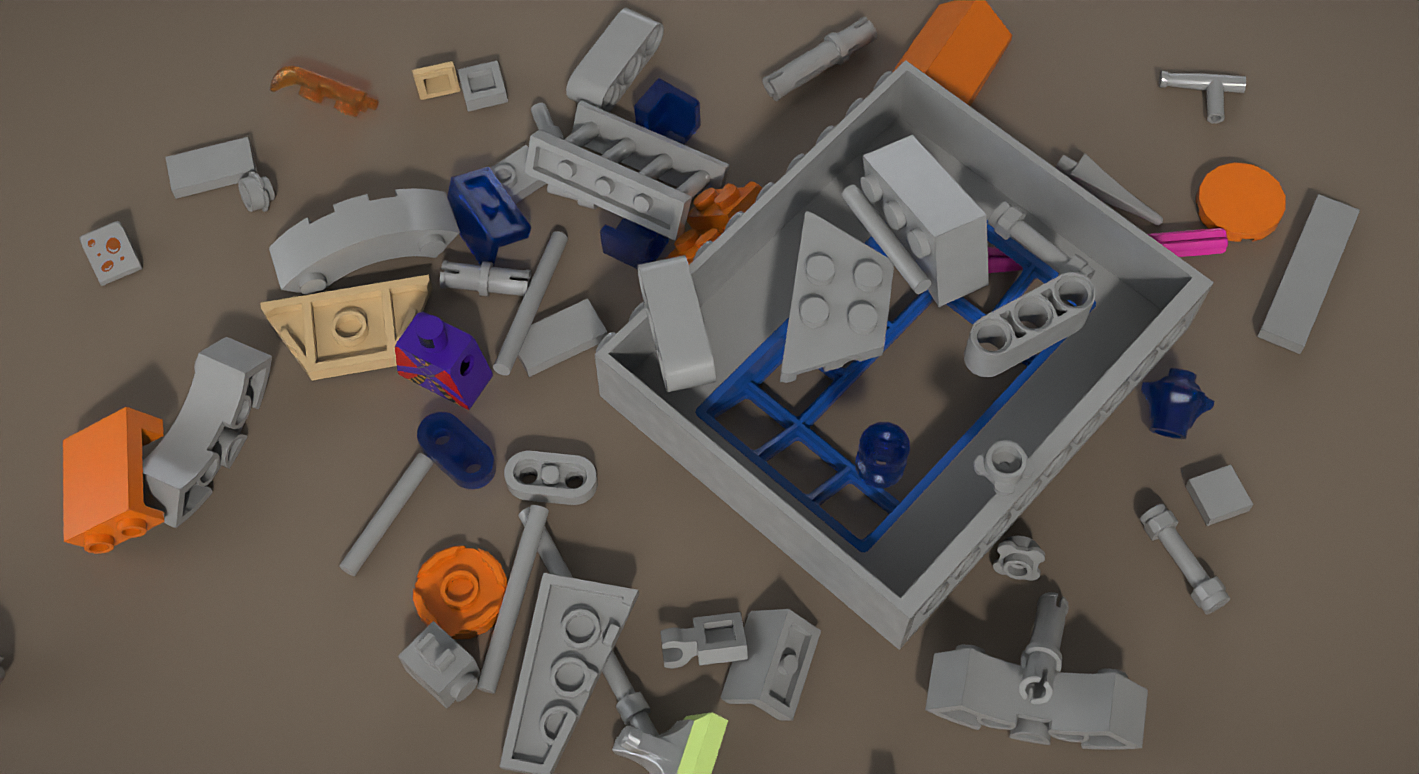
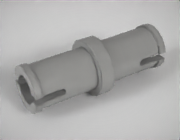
[440,260,531,297]

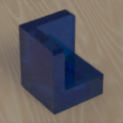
[634,78,701,145]
[600,218,669,269]

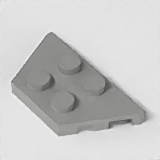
[780,211,894,383]

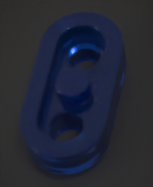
[417,412,496,490]

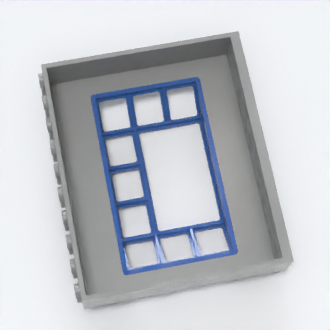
[595,60,1214,650]

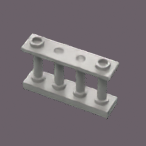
[524,101,730,241]

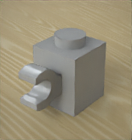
[398,621,481,709]

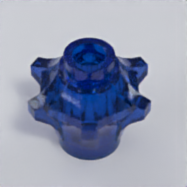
[1140,368,1215,439]

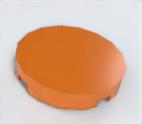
[1196,162,1286,242]
[413,546,508,639]

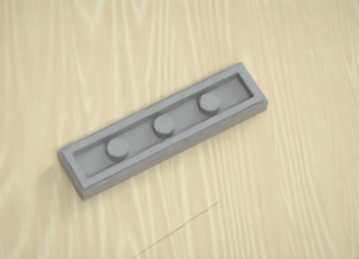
[1257,194,1360,354]

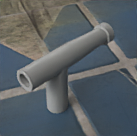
[1159,71,1246,124]

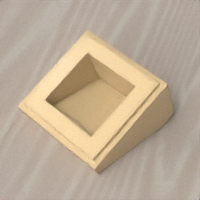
[412,61,460,100]

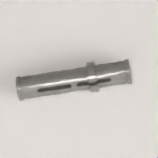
[762,17,877,101]
[1019,592,1069,704]

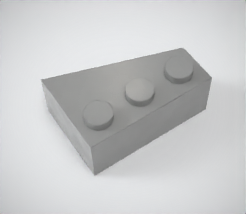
[861,135,989,307]

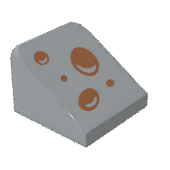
[79,221,143,286]

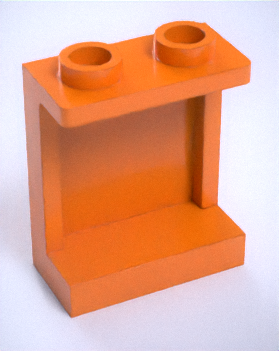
[63,407,164,554]

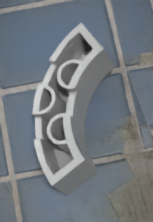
[269,189,460,295]
[143,337,272,528]
[925,644,1148,750]

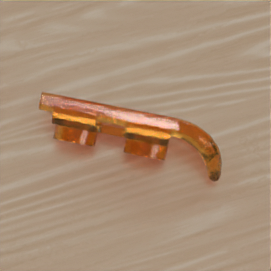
[270,66,379,118]

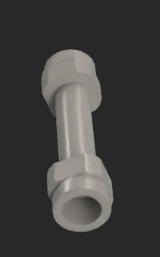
[988,201,1095,280]
[1140,504,1231,614]

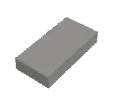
[166,137,258,199]
[518,298,608,377]

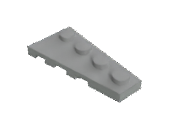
[499,573,639,774]

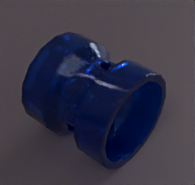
[855,422,910,488]

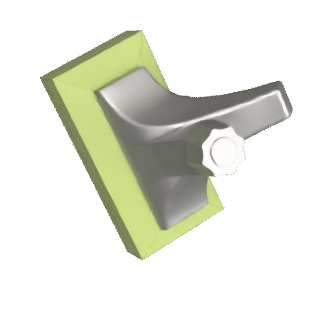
[612,712,728,774]

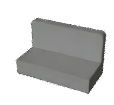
[721,609,821,721]

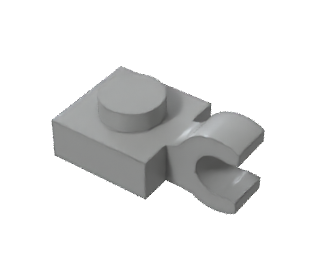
[660,612,748,668]

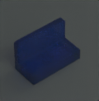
[447,167,532,267]

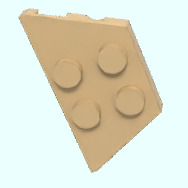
[260,274,432,380]

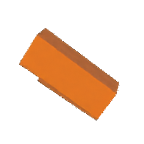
[892,0,1012,106]

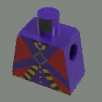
[395,312,493,410]

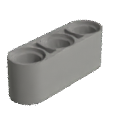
[566,8,664,112]
[637,255,716,392]
[964,272,1096,377]

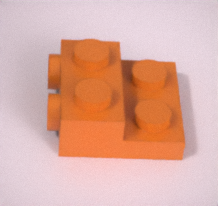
[665,181,762,264]

